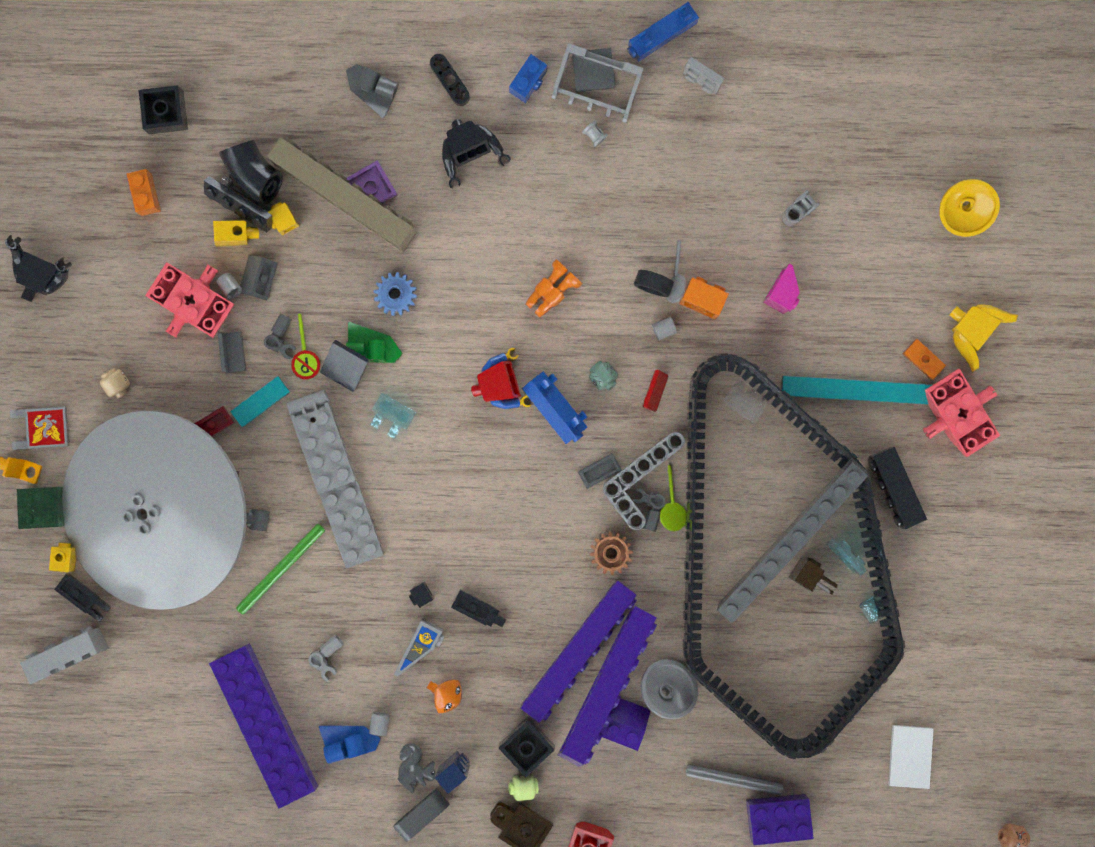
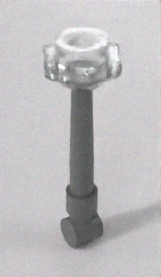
[219,174,273,212]

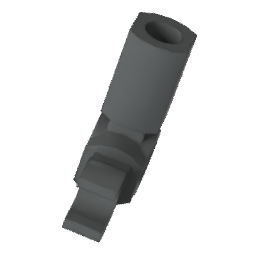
[264,313,296,359]
[633,488,665,532]

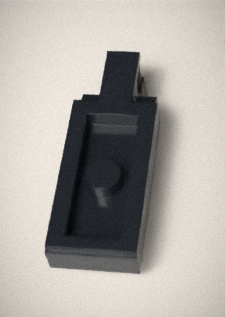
[451,589,506,627]

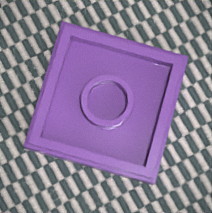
[347,160,397,203]

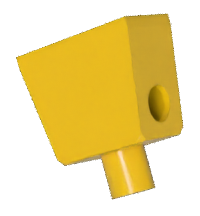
[213,221,259,247]

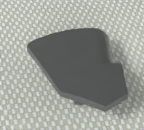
[346,64,399,118]

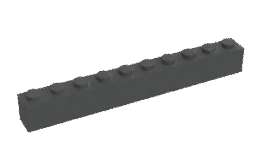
[717,458,868,623]

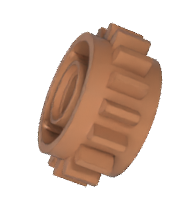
[589,531,633,575]

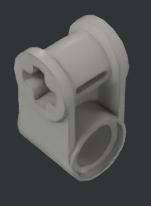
[782,190,820,226]

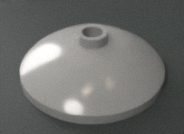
[641,660,698,719]

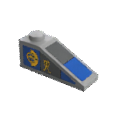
[394,619,445,676]

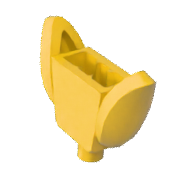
[949,304,1018,372]

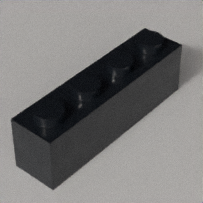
[868,447,928,529]

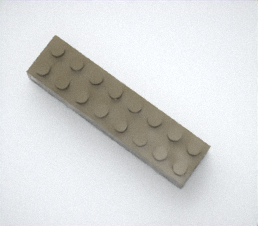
[267,137,416,252]

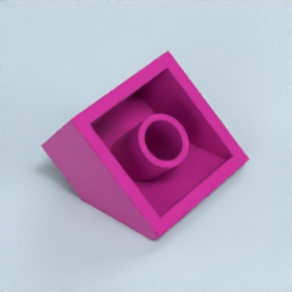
[763,264,800,314]

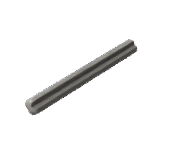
[686,765,784,795]

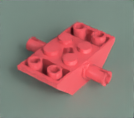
[145,262,235,338]
[923,368,1000,457]

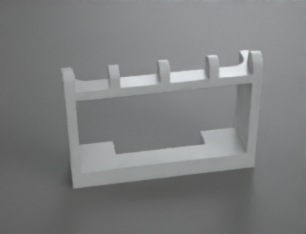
[552,43,644,123]

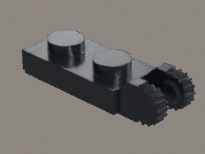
[54,573,111,621]

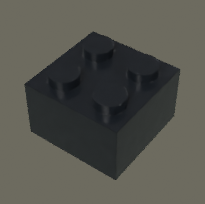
[138,85,188,135]
[498,717,555,778]

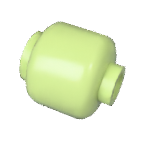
[508,774,539,801]

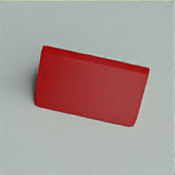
[642,370,668,412]

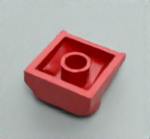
[568,821,614,847]

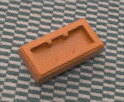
[902,339,946,380]

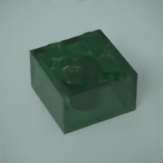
[17,487,65,529]

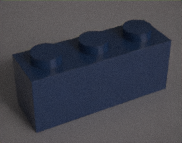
[435,751,470,794]

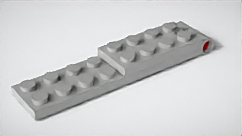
[287,389,384,569]

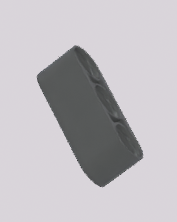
[393,789,450,842]

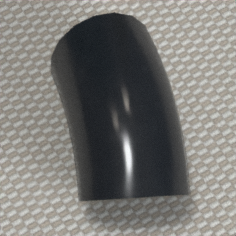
[219,140,283,205]

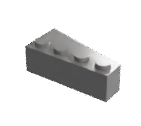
[20,626,109,685]

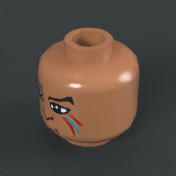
[998,823,1030,847]

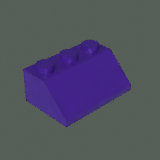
[601,698,651,751]

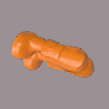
[525,259,583,318]

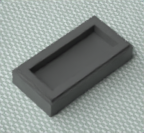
[578,453,622,489]

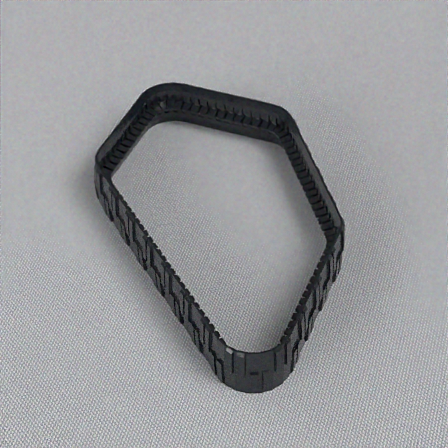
[683,353,905,759]

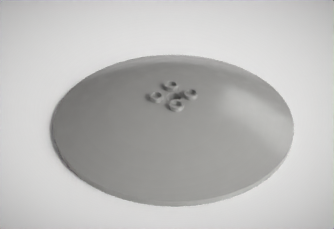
[62,411,247,610]

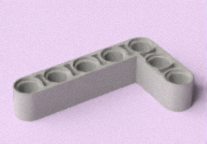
[603,432,685,530]

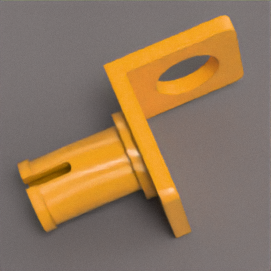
[0,456,42,484]

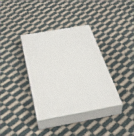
[888,725,933,789]

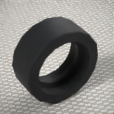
[634,269,674,297]

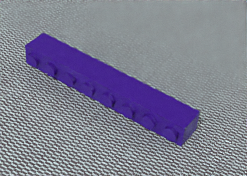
[520,580,637,723]

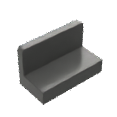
[240,255,278,300]
[217,331,246,373]

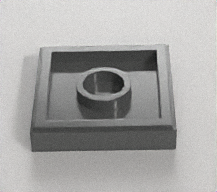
[572,48,615,92]

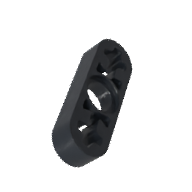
[430,54,470,106]

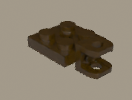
[490,802,553,847]

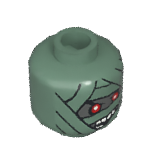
[589,361,618,391]

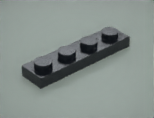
[204,176,272,233]

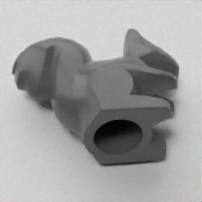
[398,743,435,794]

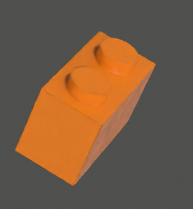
[127,169,161,216]

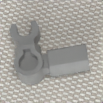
[308,634,344,682]

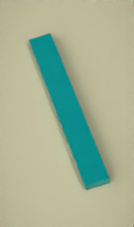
[782,376,932,405]

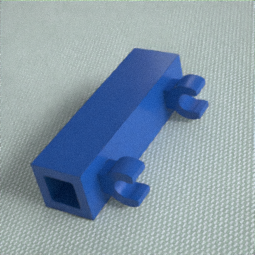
[627,2,699,62]
[522,371,587,444]

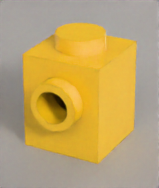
[268,202,299,236]
[49,542,76,572]

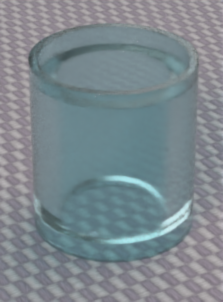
[859,597,882,623]

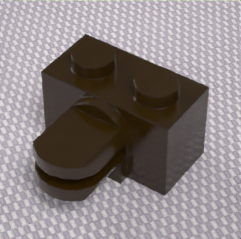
[788,557,838,595]

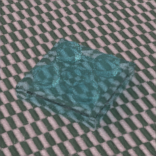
[827,539,867,576]

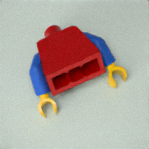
[471,348,532,409]

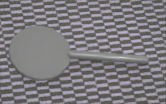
[666,240,686,303]

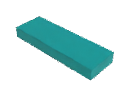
[230,376,290,427]

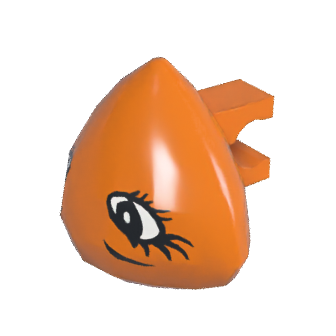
[427,679,462,713]

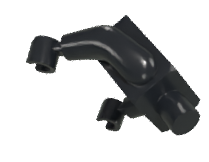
[442,119,511,189]
[5,235,72,302]

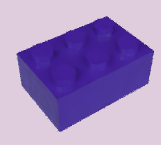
[746,794,814,846]

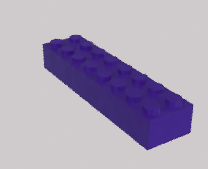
[558,606,657,767]
[209,643,318,809]

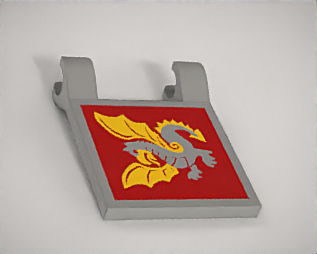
[10,407,68,450]

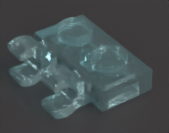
[370,393,416,439]

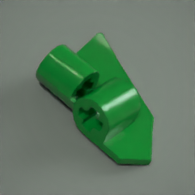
[346,322,403,363]

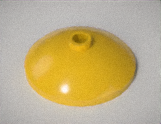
[939,179,1000,237]

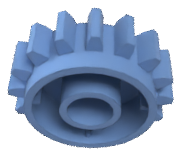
[373,272,417,316]

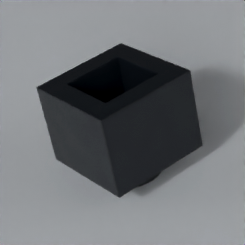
[409,581,434,608]

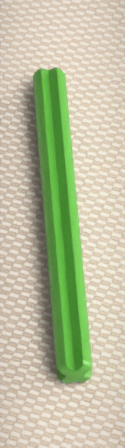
[236,524,325,615]

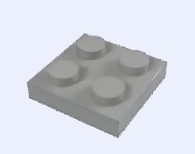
[683,57,725,95]

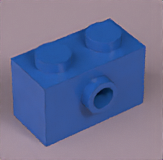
[509,54,547,103]

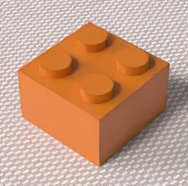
[679,276,729,320]

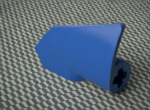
[318,726,381,764]

